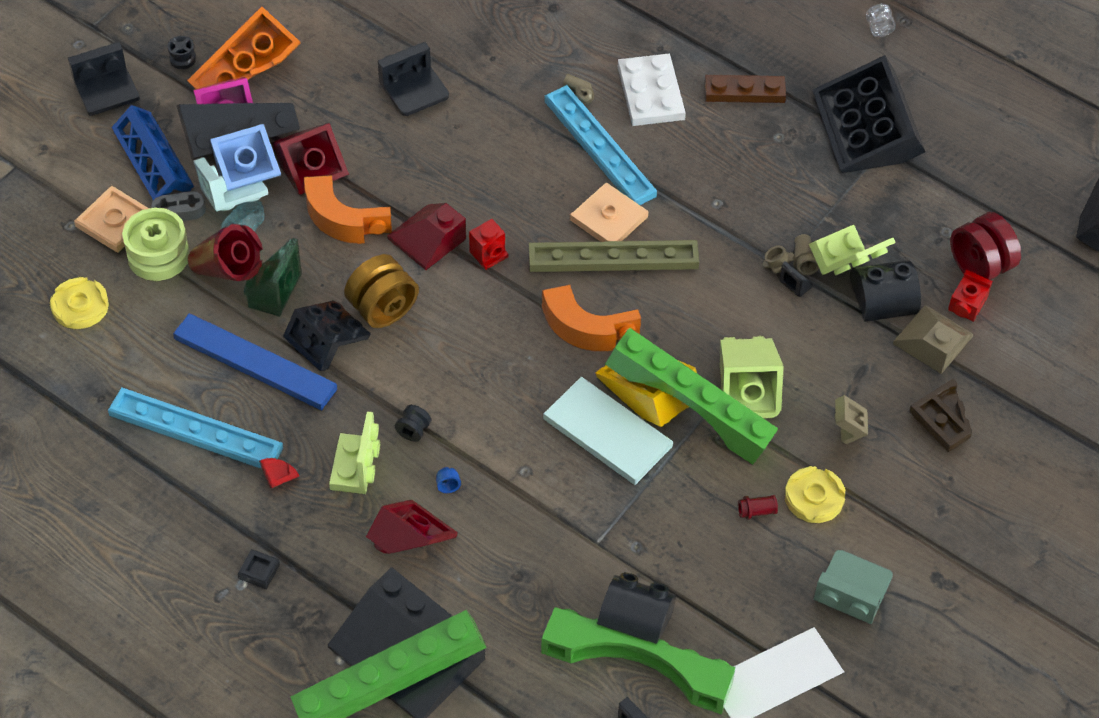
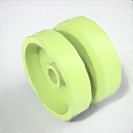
[122,208,189,281]

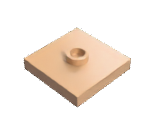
[570,182,649,242]
[74,186,149,253]

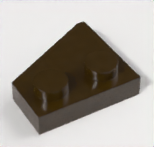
[909,379,972,452]

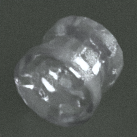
[866,4,896,37]

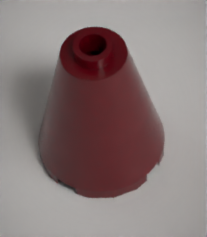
[188,224,263,281]

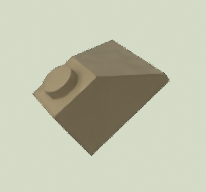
[893,305,973,374]

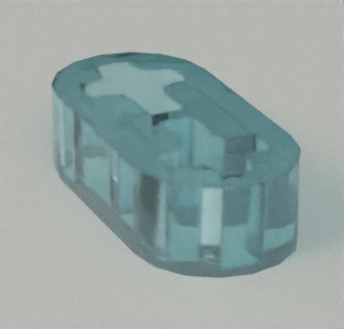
[221,200,265,231]

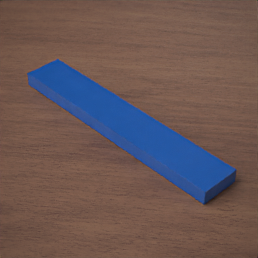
[173,313,337,411]

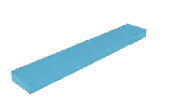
[544,85,657,205]
[108,387,283,469]

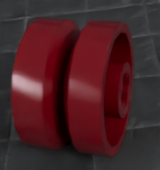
[950,212,1021,280]

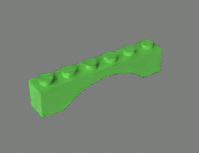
[605,328,778,465]
[541,607,736,714]

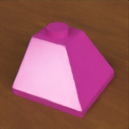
[193,77,253,104]

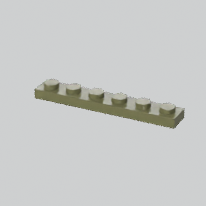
[529,240,699,272]

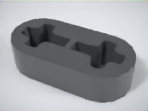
[151,191,206,221]

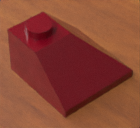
[272,123,349,195]
[387,203,466,270]
[366,500,458,554]

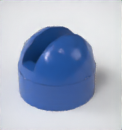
[436,467,461,493]

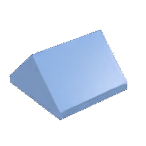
[210,124,281,191]

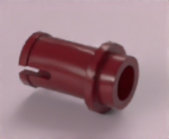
[738,495,778,520]

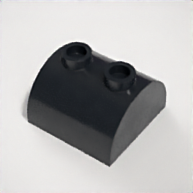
[849,260,921,322]
[597,572,676,644]

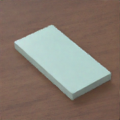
[543,377,673,485]

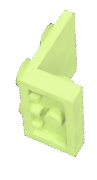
[809,225,896,276]
[329,412,380,494]

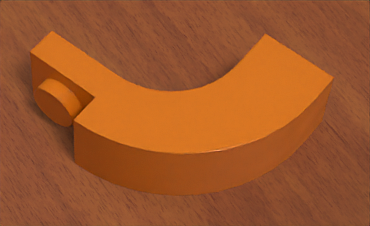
[304,176,392,244]
[542,285,641,352]

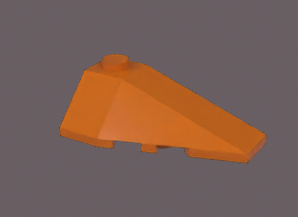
[187,7,301,89]

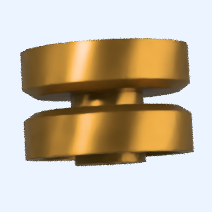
[344,254,419,328]

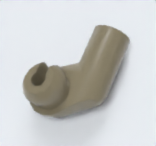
[563,73,594,105]

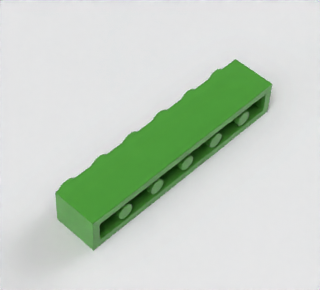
[291,610,487,718]

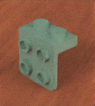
[813,550,893,624]

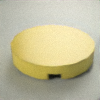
[50,277,109,329]
[785,466,845,523]

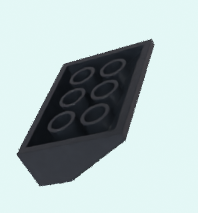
[813,55,926,173]
[328,567,485,718]

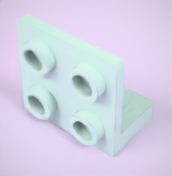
[194,157,269,212]

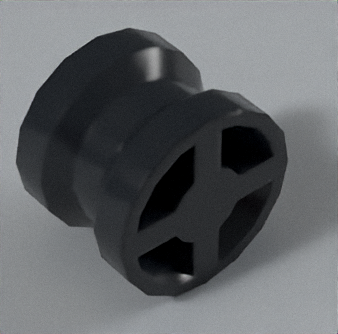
[167,35,196,69]
[394,404,432,442]

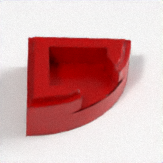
[259,458,299,488]

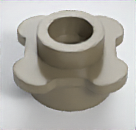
[763,245,795,274]

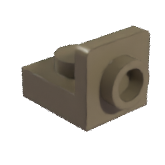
[835,395,868,444]

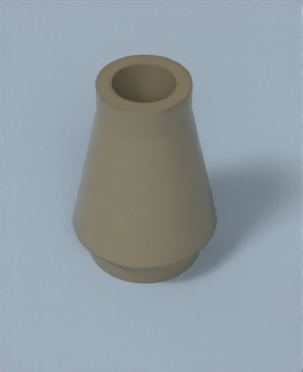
[793,234,819,275]

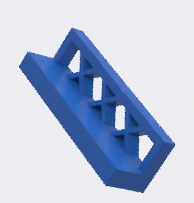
[112,105,194,200]

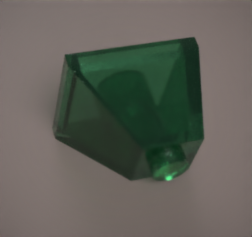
[244,238,302,317]

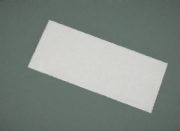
[724,627,844,718]

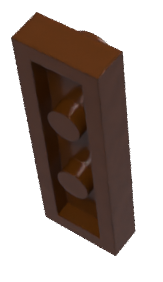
[705,75,786,103]

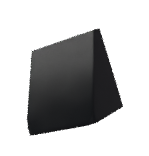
[780,261,813,297]

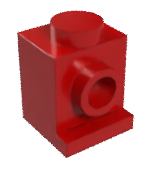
[469,219,509,270]
[948,270,993,322]

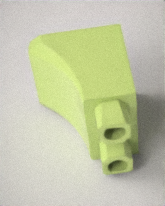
[720,336,784,418]

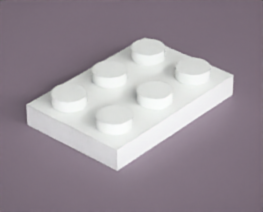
[618,53,686,126]

